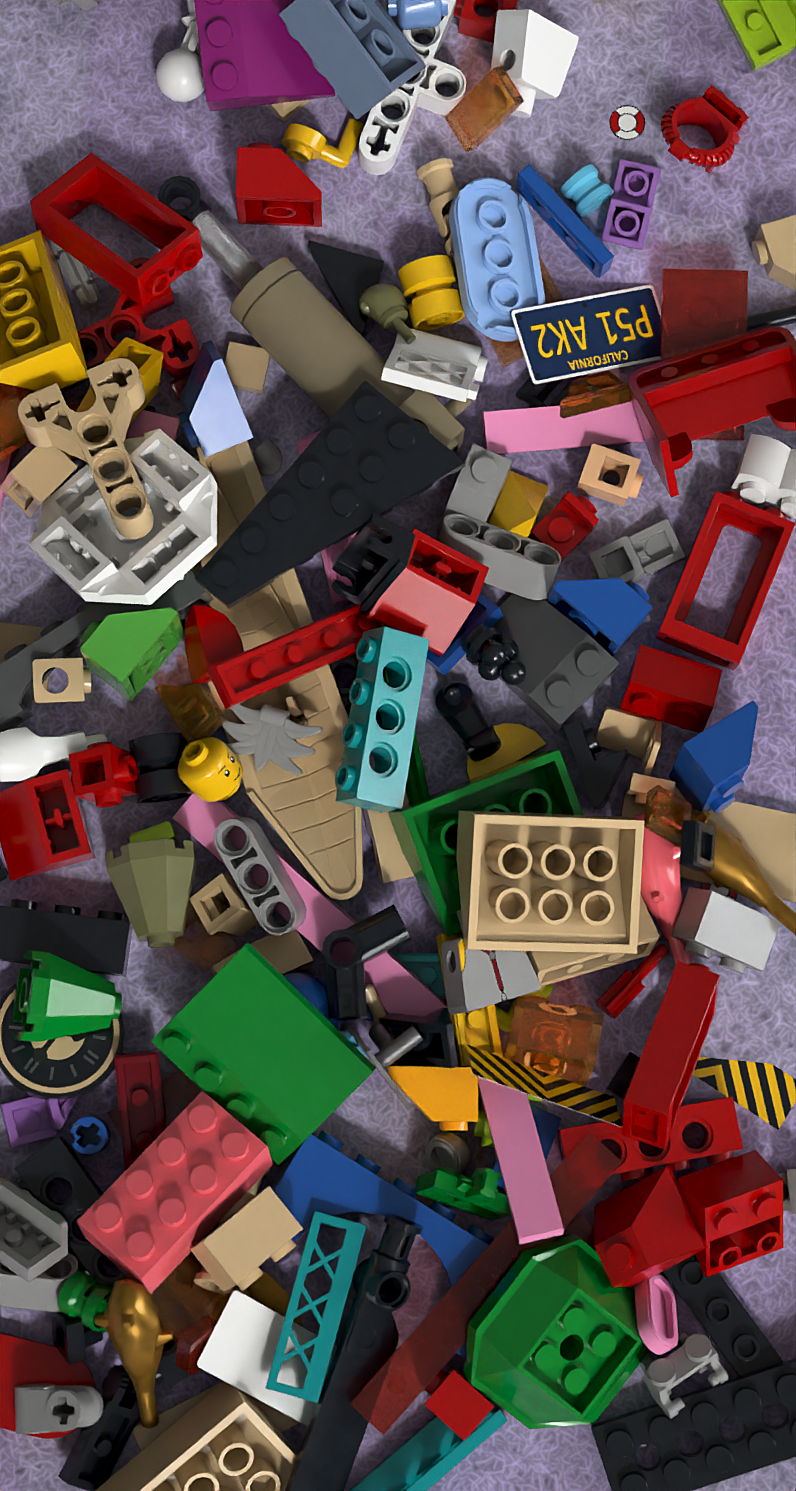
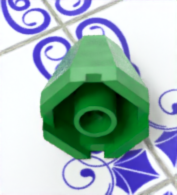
[13,951,122,1042]

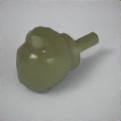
[358,282,416,344]

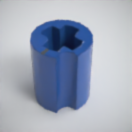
[70,1117,111,1154]

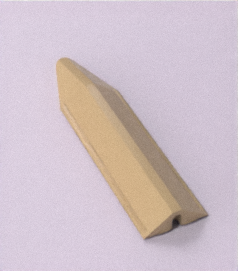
[184,440,364,901]

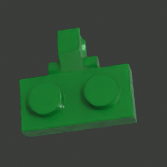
[414,1167,511,1221]

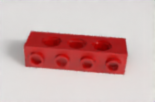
[557,1096,743,1189]

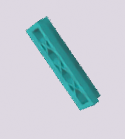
[265,1211,366,1403]
[348,1390,508,1491]

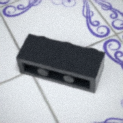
[0,899,133,977]

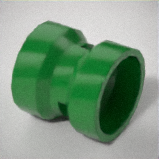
[57,1270,113,1332]

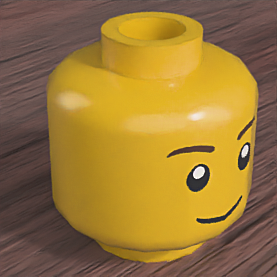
[177,737,243,802]

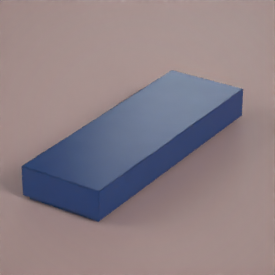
[516,164,614,278]

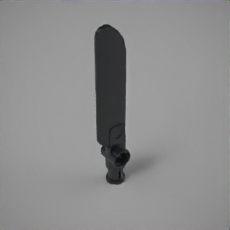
[285,1213,423,1491]

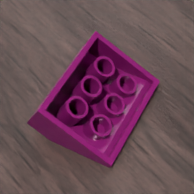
[194,0,335,112]

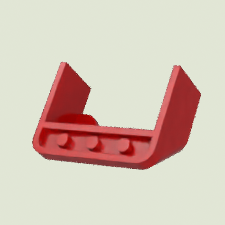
[628,326,796,497]

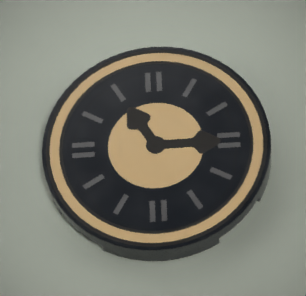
[0,983,124,1100]

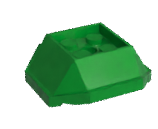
[463,1234,649,1430]

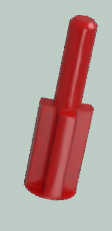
[596,944,669,1019]

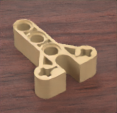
[18,358,154,539]

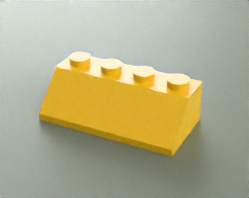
[0,230,88,391]

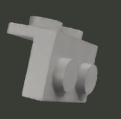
[0,1180,68,1282]

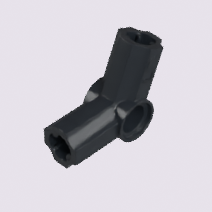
[322,904,412,1021]

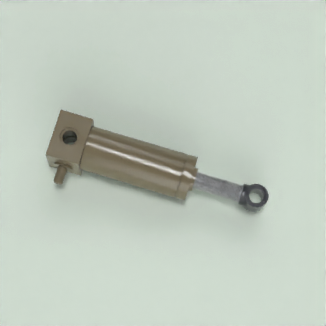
[158,176,472,505]

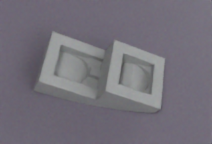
[589,518,687,584]

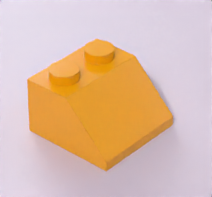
[387,1066,478,1131]

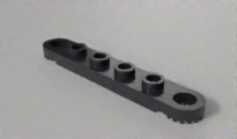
[619,1180,783,1407]

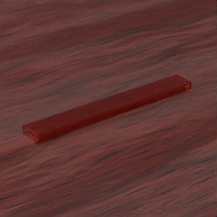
[350,1132,622,1435]

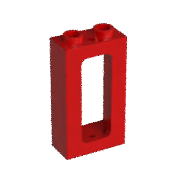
[30,153,203,307]
[655,490,796,671]
[623,961,720,1150]

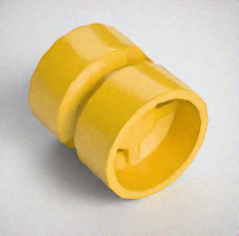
[398,255,465,331]

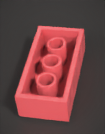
[77,1091,273,1295]

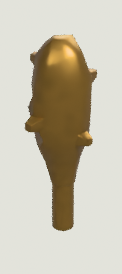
[666,810,796,936]
[95,1279,173,1428]

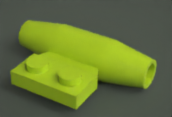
[717,0,796,71]

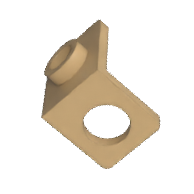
[32,657,91,703]
[596,706,662,776]

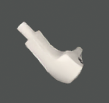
[0,727,107,782]

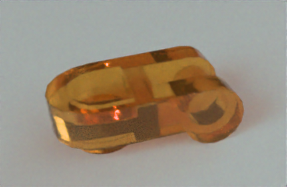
[172,904,236,972]

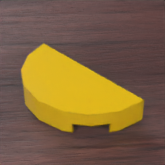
[466,723,546,780]

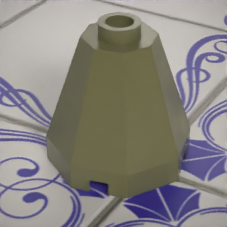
[105,839,197,948]

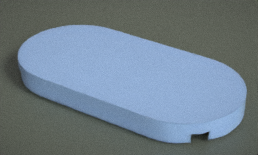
[449,177,545,342]

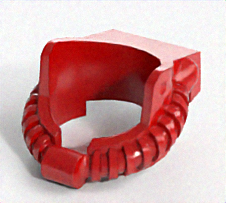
[661,85,749,173]

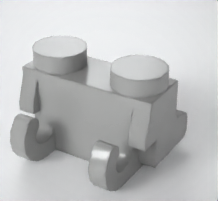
[640,1332,729,1419]

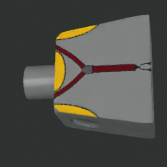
[441,910,542,1015]

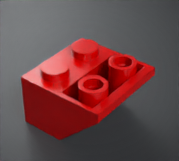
[366,528,489,656]
[0,768,96,882]
[678,1150,784,1277]

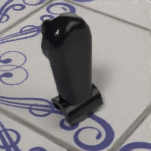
[435,683,501,761]

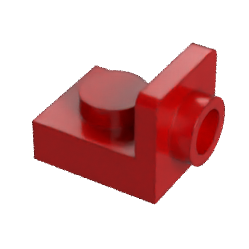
[530,491,599,562]

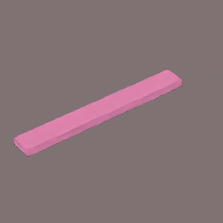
[172,793,448,1016]

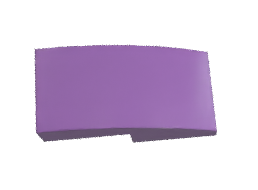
[601,159,661,250]

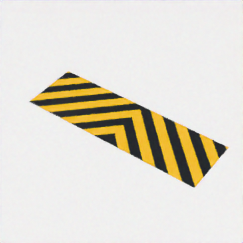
[466,1044,623,1128]
[693,1056,796,1130]

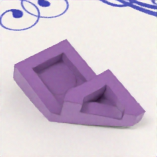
[0,1095,80,1148]

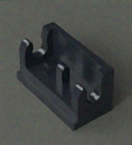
[331,513,416,613]

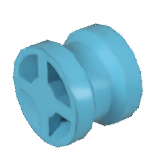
[560,164,613,218]

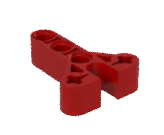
[60,257,200,393]

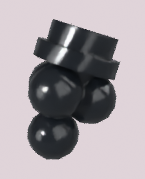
[462,624,526,685]

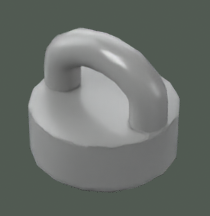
[425,1130,472,1173]

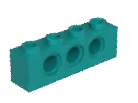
[335,626,429,813]

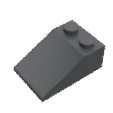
[493,593,620,733]

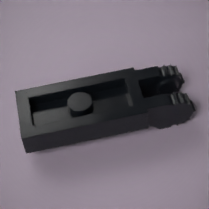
[58,1364,140,1491]

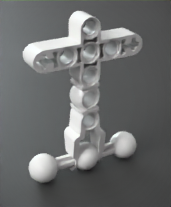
[155,0,466,175]

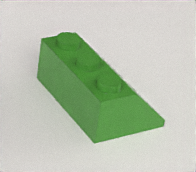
[80,607,185,703]

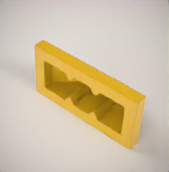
[489,471,549,538]

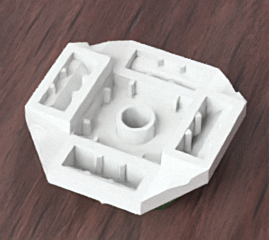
[29,428,217,605]

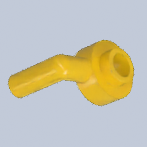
[282,118,364,168]

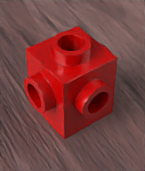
[69,742,138,808]

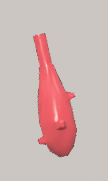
[632,813,693,966]

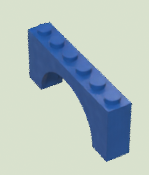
[274,1130,521,1359]

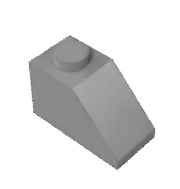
[437,444,512,532]

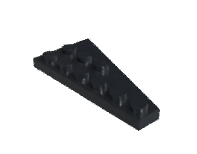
[194,380,466,608]

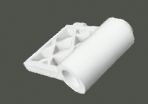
[381,327,489,402]

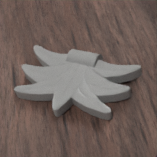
[221,703,323,775]

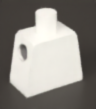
[490,9,579,118]

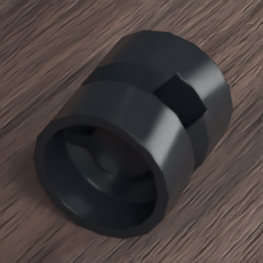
[128,732,193,803]

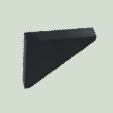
[307,240,384,337]

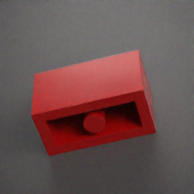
[620,644,722,733]

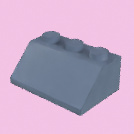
[279,0,426,119]

